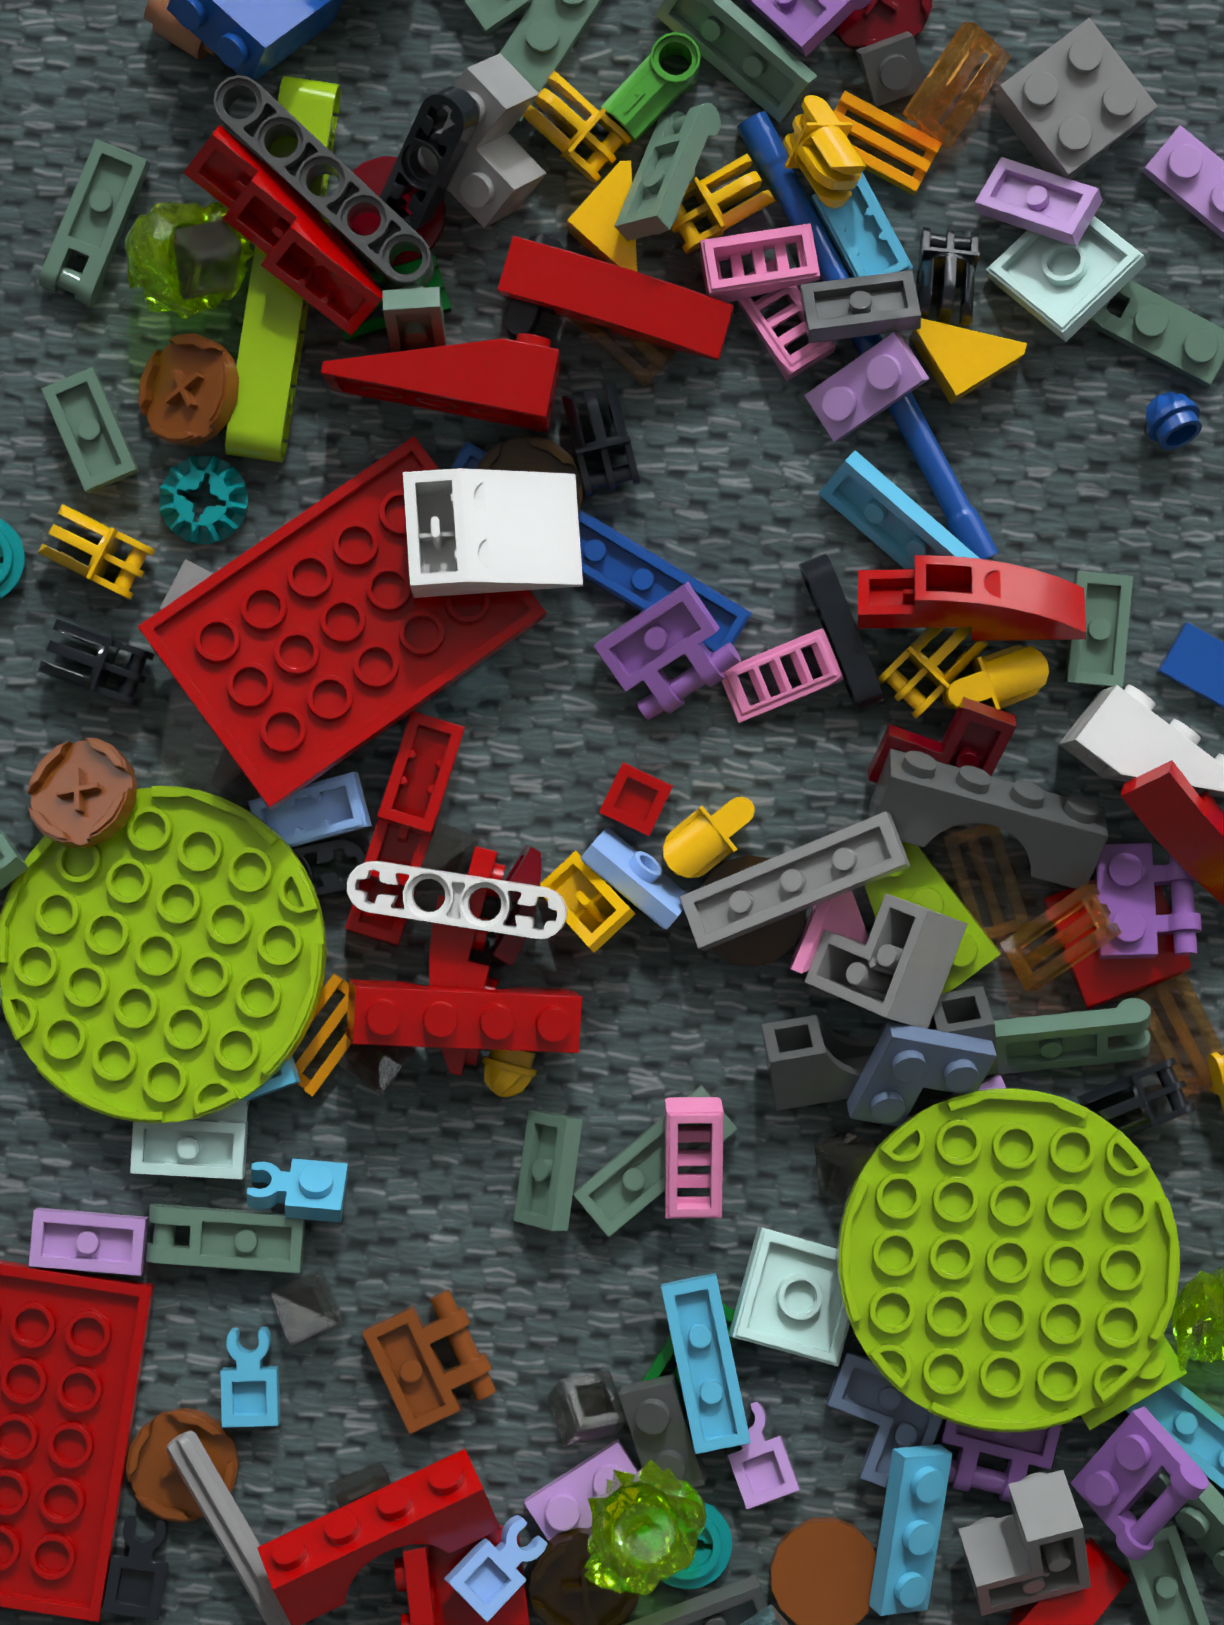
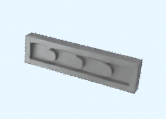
[680,811,911,951]

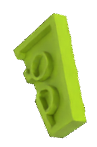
[864,841,1001,993]

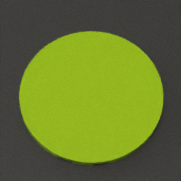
[0,786,327,1123]
[837,1088,1180,1432]

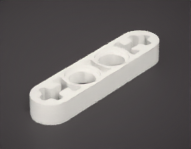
[347,861,567,939]

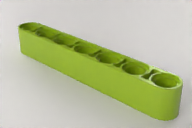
[225,76,341,463]

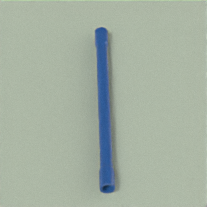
[737,111,999,560]

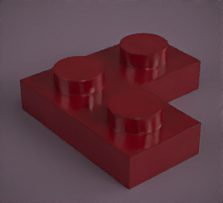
[868,697,1017,783]

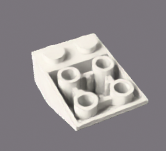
[403,468,583,598]
[1058,684,1224,798]

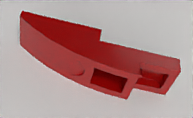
[858,555,1086,641]
[429,846,506,1076]

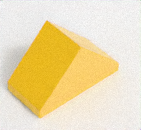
[567,160,638,272]
[910,318,1027,404]
[540,850,635,953]

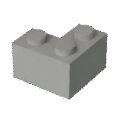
[418,53,547,228]
[805,893,967,1029]
[958,1470,1091,1616]

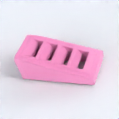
[700,223,820,303]
[737,258,836,381]
[721,628,844,723]
[665,1097,724,1219]

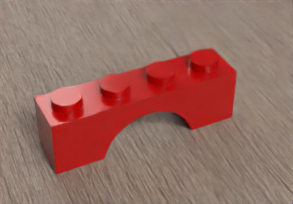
[346,979,582,1053]
[257,1449,501,1625]

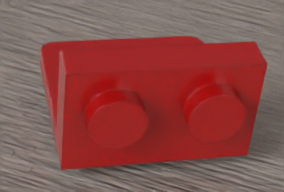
[394,1525,530,1625]

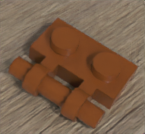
[362,1289,497,1434]

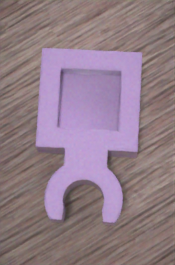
[727,1401,801,1509]

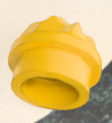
[481,1050,537,1097]

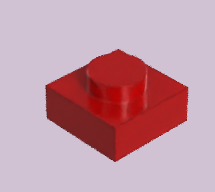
[599,762,673,836]

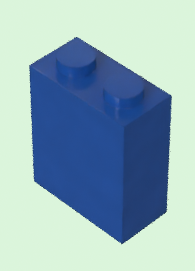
[167,0,343,81]

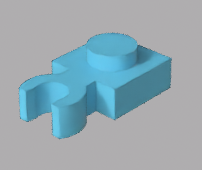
[247,1158,348,1223]
[220,1327,281,1427]

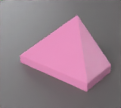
[788,891,869,974]

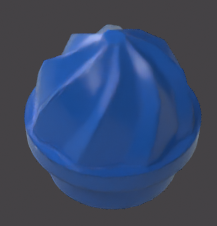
[1146,391,1202,450]

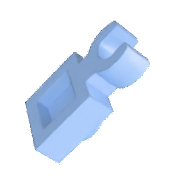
[444,1515,547,1622]

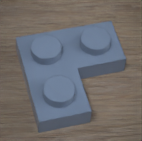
[846,1021,997,1127]
[826,1349,943,1488]

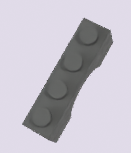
[869,748,1108,891]
[761,986,998,1111]

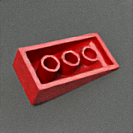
[321,333,561,433]

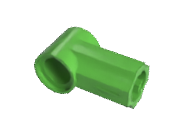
[600,32,701,143]

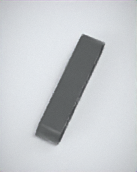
[213,75,434,290]

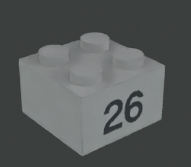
[992,18,1158,180]

